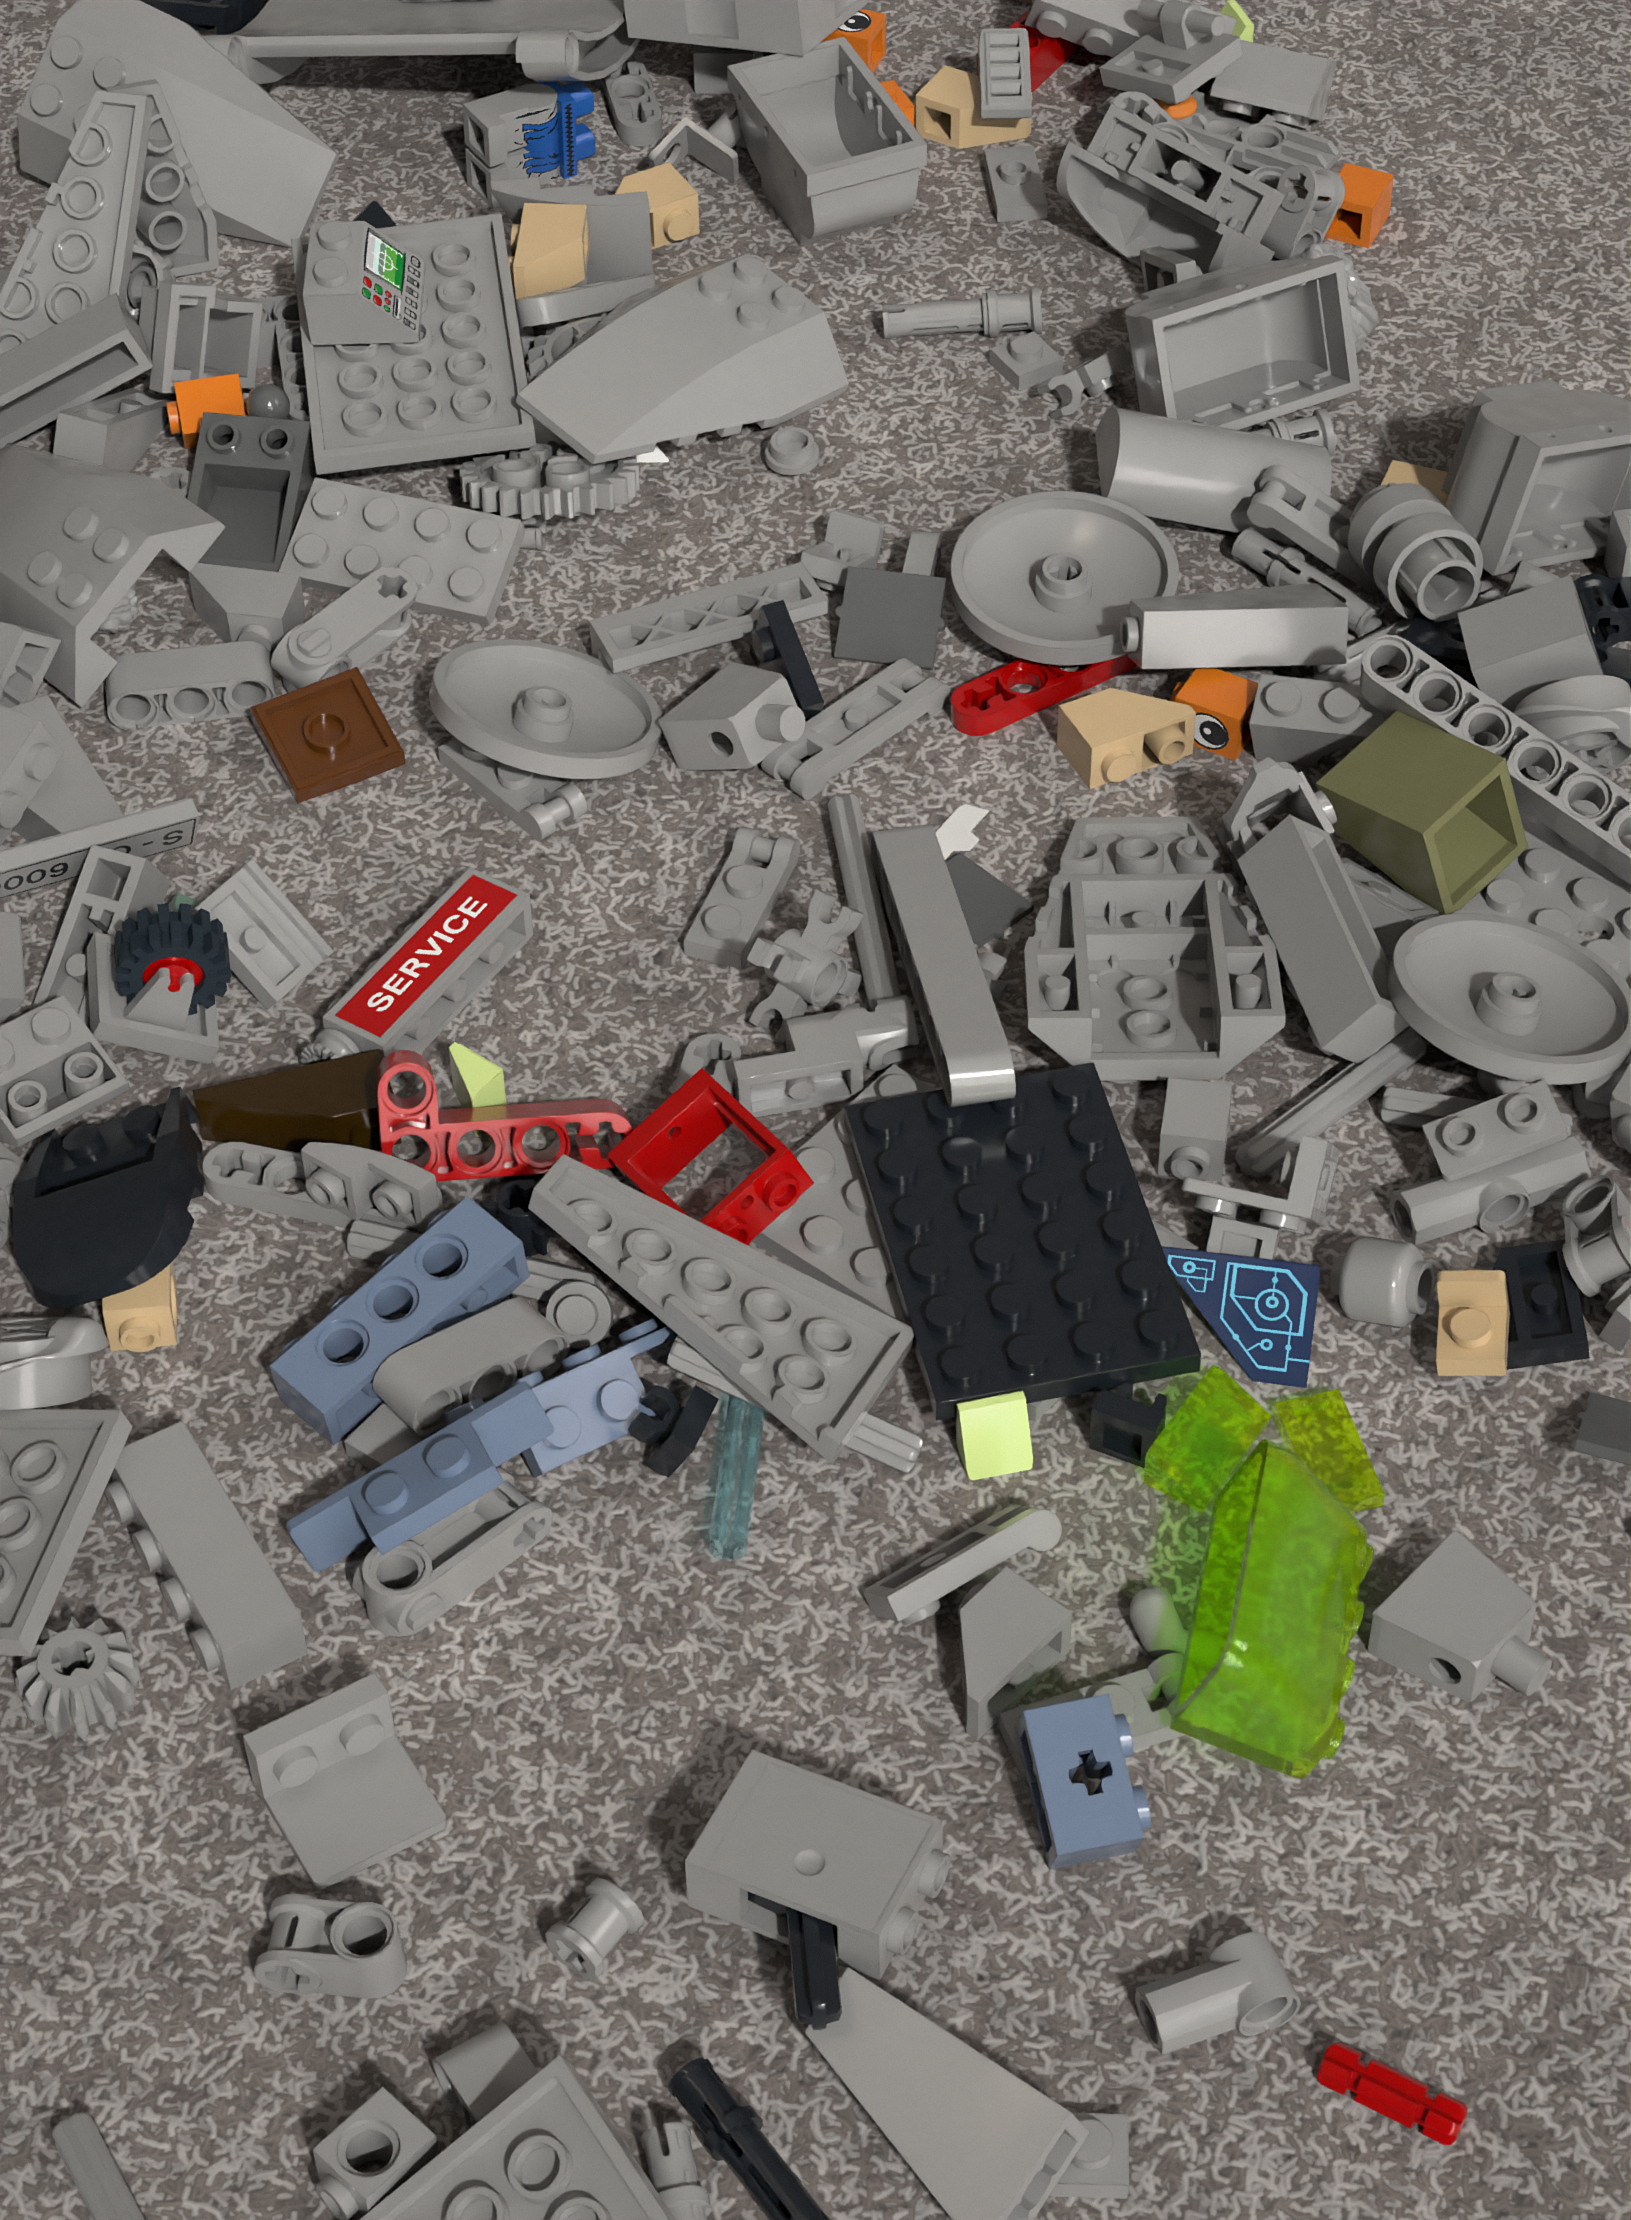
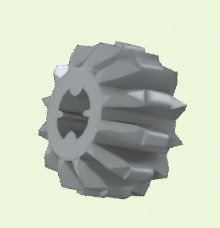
[15,1615,141,1742]

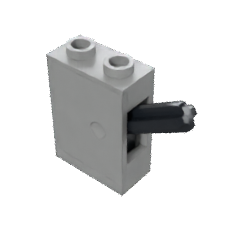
[685,1749,950,2030]

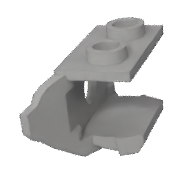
[1214,757,1337,884]

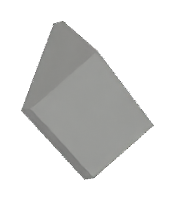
[1457,575,1604,712]

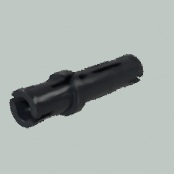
[668,2057,830,2220]

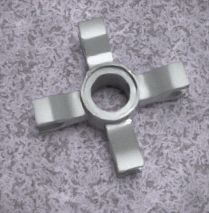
[746,889,864,1044]

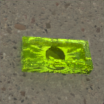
[1273,1389,1385,1521]

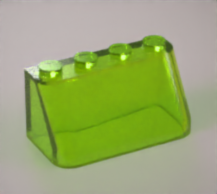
[1170,1439,1374,1779]

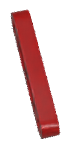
[951,653,1137,736]

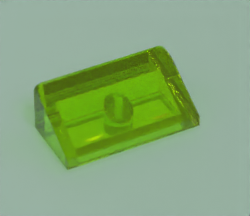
[1144,1365,1271,1513]

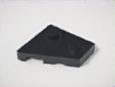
[749,600,824,721]
[1492,1239,1590,1370]

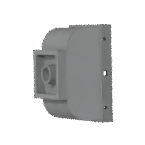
[727,37,927,245]
[1125,254,1361,430]
[1441,380,1631,576]

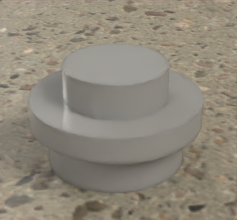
[765,427,820,475]
[546,1281,613,1348]

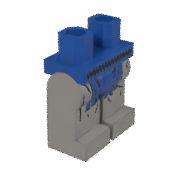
[463,81,596,210]

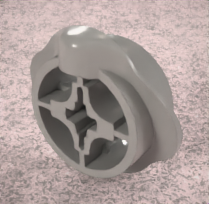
[1499,675,1631,780]
[0,1317,109,1410]

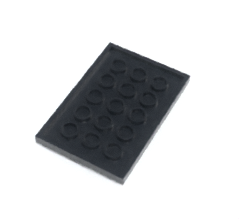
[845,1063,1201,1420]

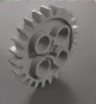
[460,441,640,520]

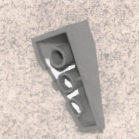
[105,79,219,277]

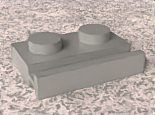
[191,859,334,1010]

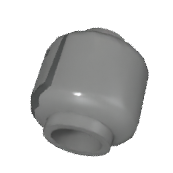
[1330,1236,1435,1328]

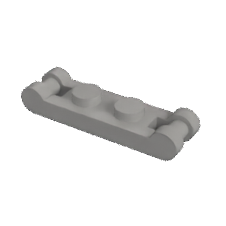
[761,658,951,800]

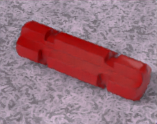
[1317,2042,1468,2145]

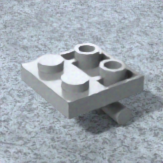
[1099,0,1243,104]

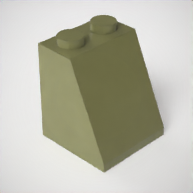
[1316,710,1528,915]

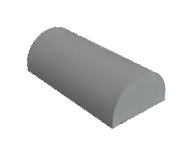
[1095,407,1332,544]

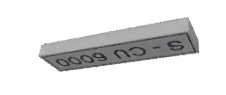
[0,798,200,900]

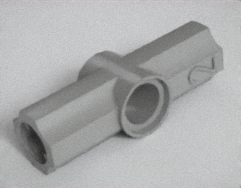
[1389,1136,1591,1245]

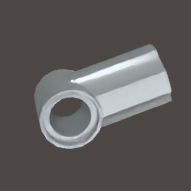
[1135,1932,1301,2055]

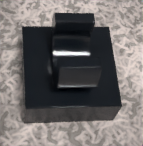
[1089,1382,1167,1471]
[628,1385,719,1477]

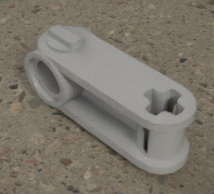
[270,567,418,692]
[352,1467,553,1637]

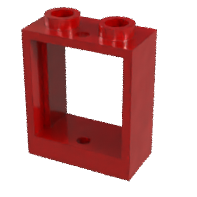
[607,1068,814,1245]

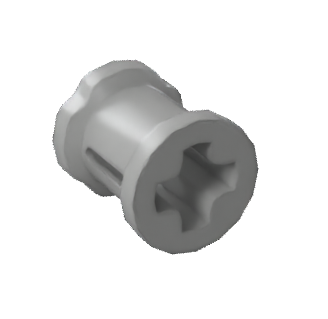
[545,1878,644,1981]

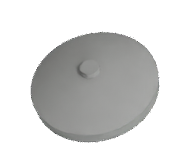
[950,491,1179,665]
[429,639,663,779]
[1386,913,1631,1085]

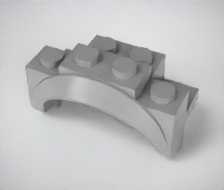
[1056,103,1285,274]

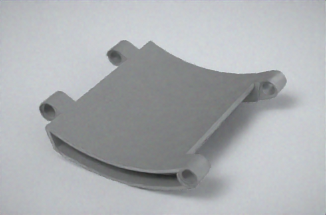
[201,0,641,85]

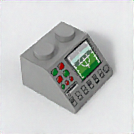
[303,220,426,345]

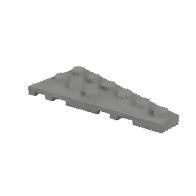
[0,90,154,401]
[528,1154,914,1464]

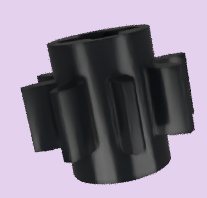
[482,1179,562,1257]

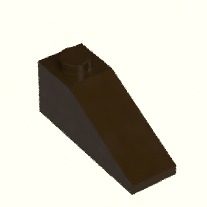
[192,1049,402,1152]

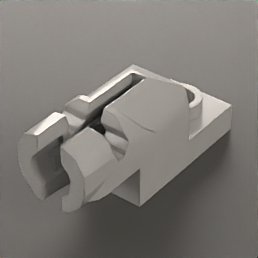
[733,995,919,1117]

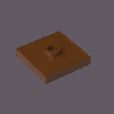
[250,667,405,804]

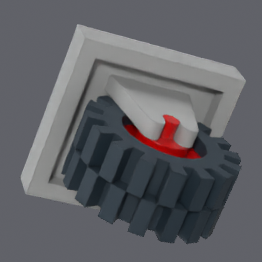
[86,903,231,1064]

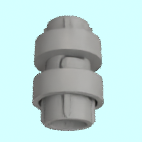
[1348,483,1483,623]

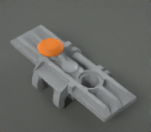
[1095,89,1343,186]

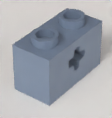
[1015,1694,1151,1870]

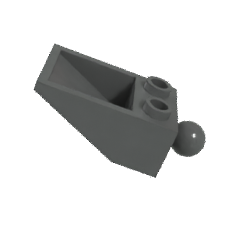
[175,384,319,572]

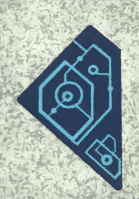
[1162,1246,1321,1388]

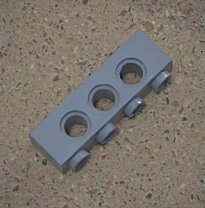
[269,1196,530,1446]

